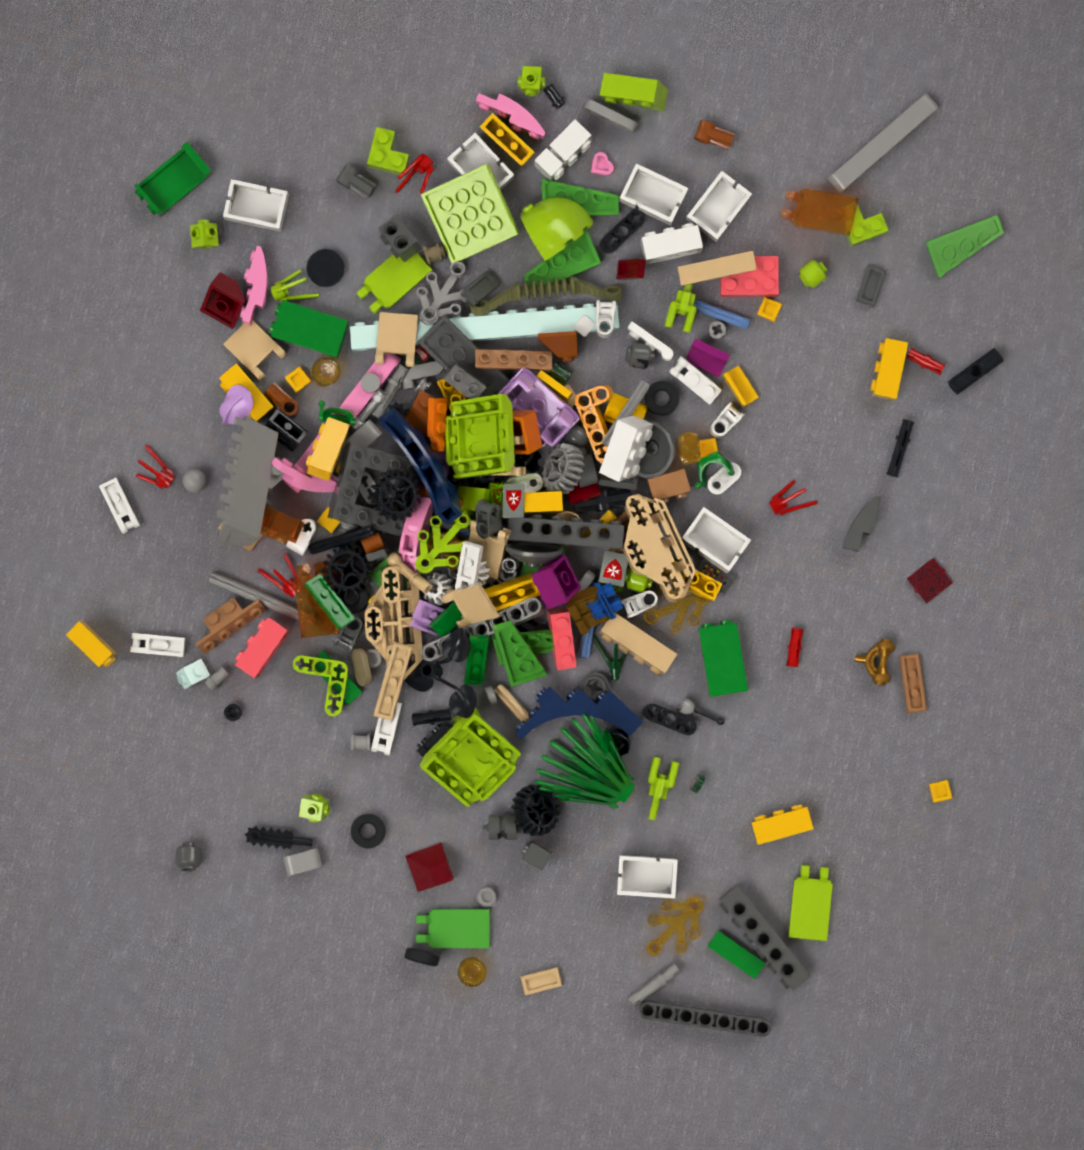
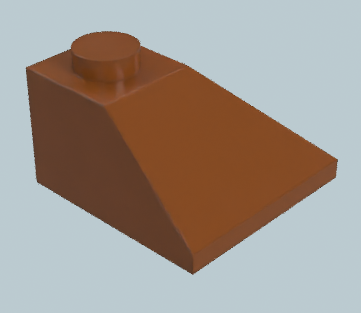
[538,331,577,362]
[405,390,450,444]

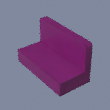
[686,338,730,377]

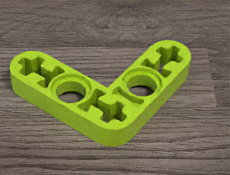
[293,655,348,717]

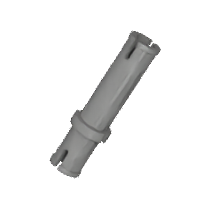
[371,364,409,418]
[628,963,681,1007]

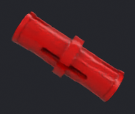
[906,347,946,375]
[786,628,804,668]

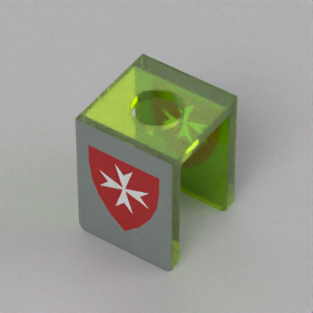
[489,482,524,518]
[598,551,628,594]

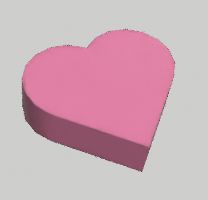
[591,152,614,176]

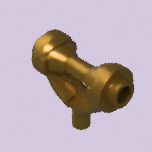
[855,639,895,686]

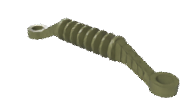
[470,276,623,316]

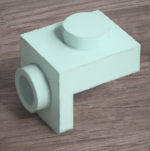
[176,659,210,689]

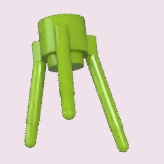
[270,270,320,302]

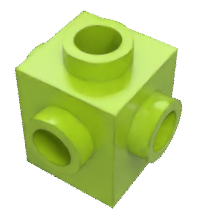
[518,66,546,97]
[190,220,219,249]
[299,794,331,823]

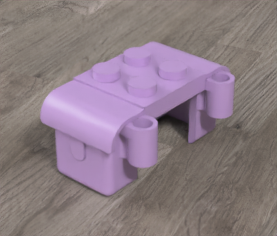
[498,367,580,447]

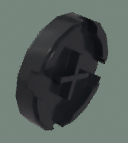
[306,249,345,287]

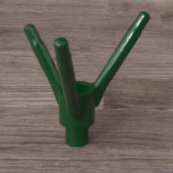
[593,633,628,680]

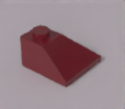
[200,272,245,329]
[405,843,454,892]

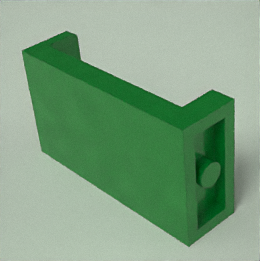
[134,142,213,217]
[269,300,349,359]
[698,620,748,697]

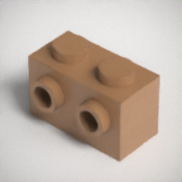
[647,469,691,503]

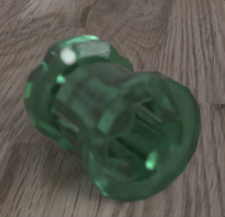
[548,361,573,385]

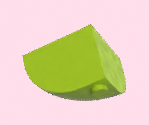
[520,197,593,261]

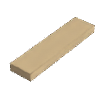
[678,251,757,286]
[373,641,413,721]

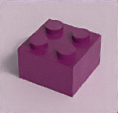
[531,554,581,609]

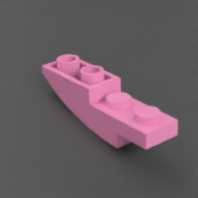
[476,94,545,140]
[240,246,268,326]
[271,457,337,493]
[398,496,433,573]

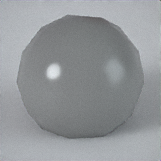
[182,469,207,493]

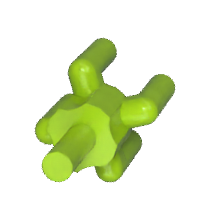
[664,284,697,333]
[648,756,680,820]

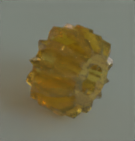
[677,432,701,465]

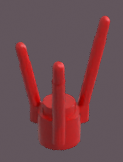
[395,154,434,194]
[136,445,175,489]
[768,480,818,516]
[258,553,303,598]

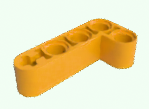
[575,385,613,463]

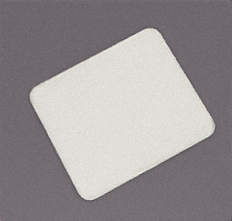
[574,315,595,337]

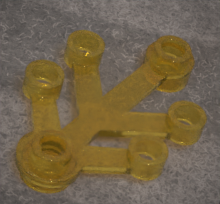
[643,586,712,633]
[646,896,704,956]

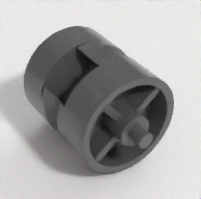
[483,815,519,840]

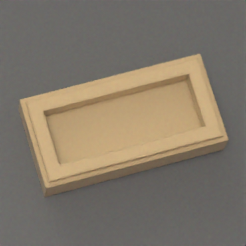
[520,967,562,995]

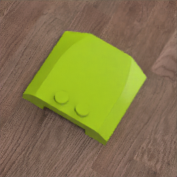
[445,394,515,479]
[420,712,521,807]

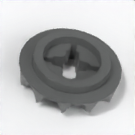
[579,672,610,703]

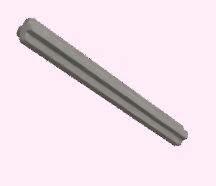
[209,572,316,626]

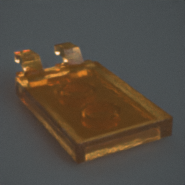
[780,188,859,236]
[294,562,339,638]

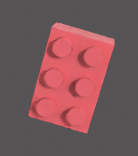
[720,256,779,298]
[235,617,290,679]

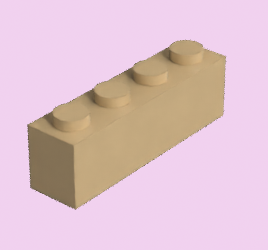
[599,613,677,675]

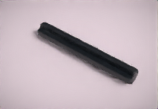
[308,525,375,555]

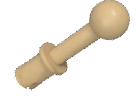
[387,552,432,594]

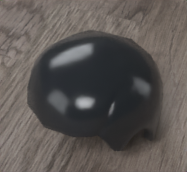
[515,444,542,474]
[604,729,631,757]

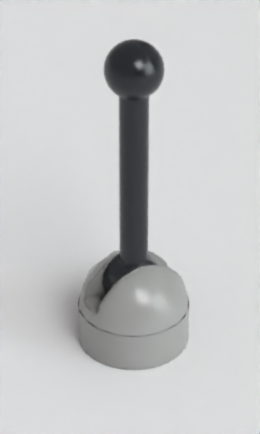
[679,698,724,725]

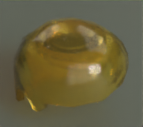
[310,357,341,387]
[457,957,487,987]

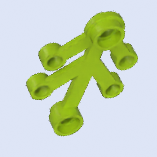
[415,513,471,573]

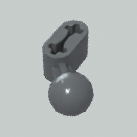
[564,425,599,488]

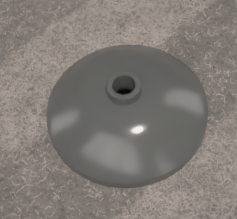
[637,420,675,478]
[505,541,563,567]

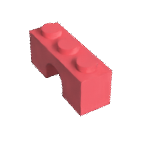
[547,606,577,670]

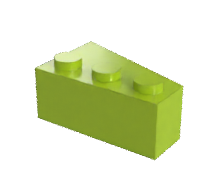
[600,73,668,111]

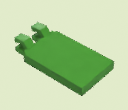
[416,909,489,948]

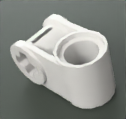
[596,300,616,338]
[710,402,745,438]
[286,518,317,556]
[621,591,658,619]

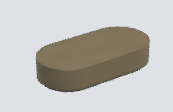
[351,647,372,686]

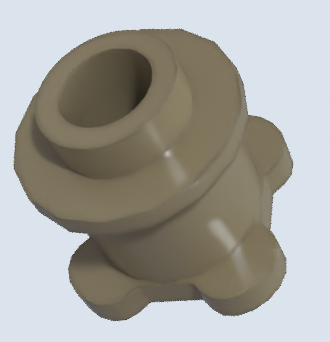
[423,243,446,266]

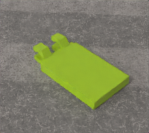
[356,244,432,315]
[788,864,833,941]

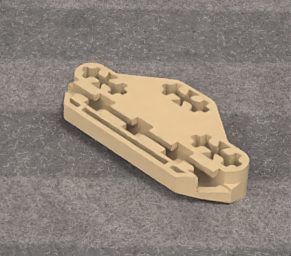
[623,494,696,602]
[364,566,423,679]

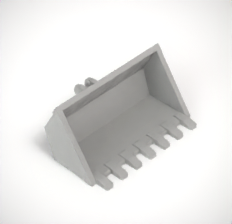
[217,416,279,546]

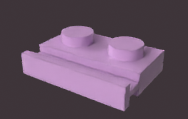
[409,599,445,638]

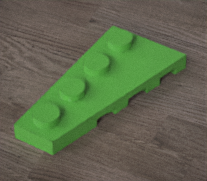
[925,215,1004,278]
[523,229,601,287]
[493,620,548,687]

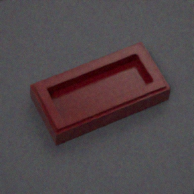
[616,258,646,280]

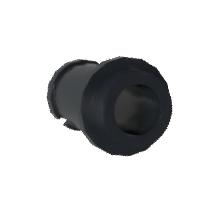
[543,84,566,109]

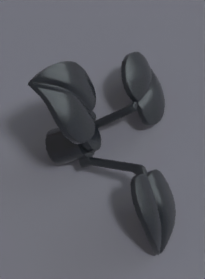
[404,628,477,719]

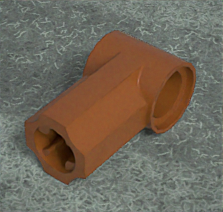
[694,120,735,150]
[264,383,300,418]
[361,532,385,554]

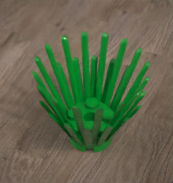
[535,714,635,809]

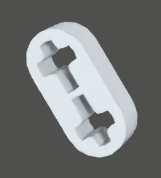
[359,471,377,505]

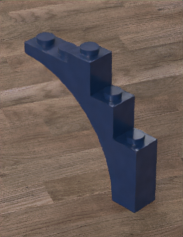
[379,407,462,525]
[515,687,643,739]

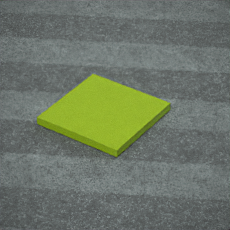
[420,163,520,263]

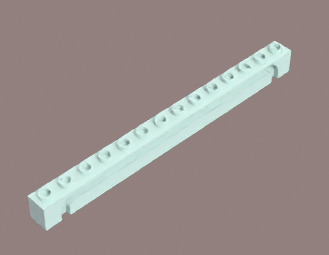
[350,302,619,351]

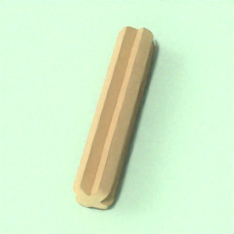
[494,684,535,731]

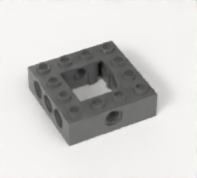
[327,443,420,537]

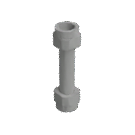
[351,389,387,430]

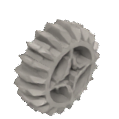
[541,443,585,495]

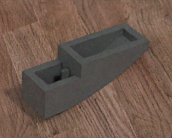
[842,496,880,552]

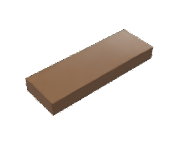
[899,654,927,713]

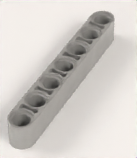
[828,93,939,194]
[421,597,546,662]

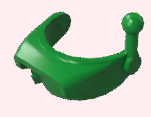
[318,400,356,426]
[695,452,734,489]

